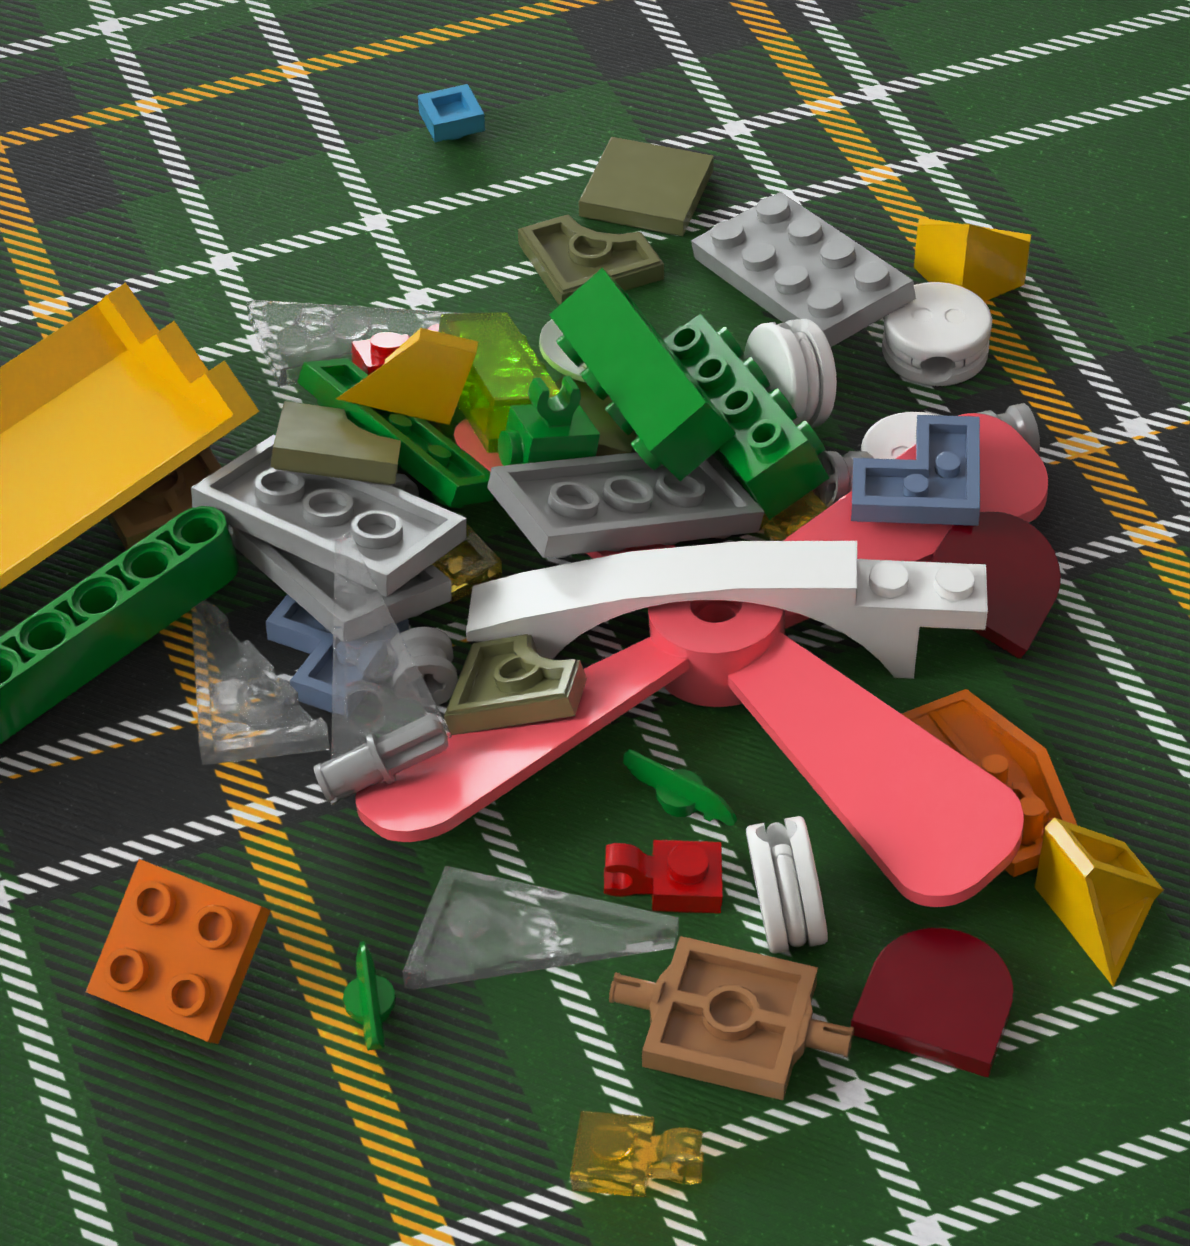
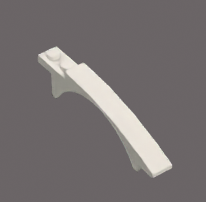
[466,541,988,679]

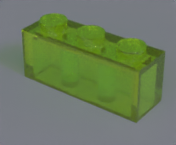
[438,312,560,453]

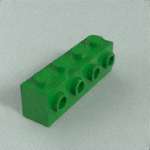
[549,268,736,482]
[664,313,830,520]

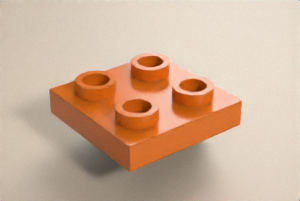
[86,859,271,1044]

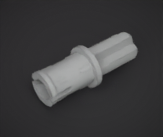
[314,714,448,805]

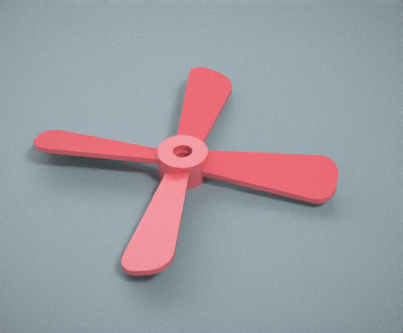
[355,409,1048,907]

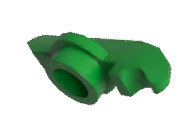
[623,749,737,826]
[343,941,396,1051]

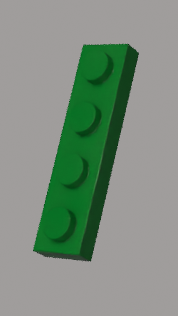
[297,358,494,508]

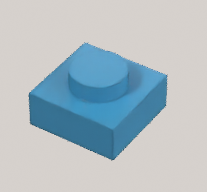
[418,84,485,142]

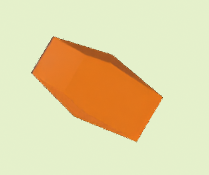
[901,689,1077,877]

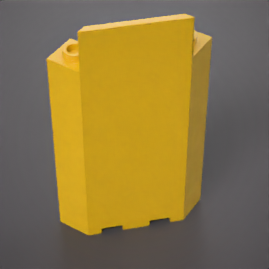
[0,283,259,590]

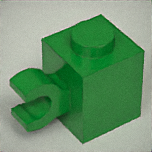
[498,376,600,466]

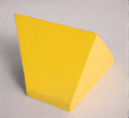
[914,217,1031,302]
[336,328,478,425]
[1035,817,1164,987]

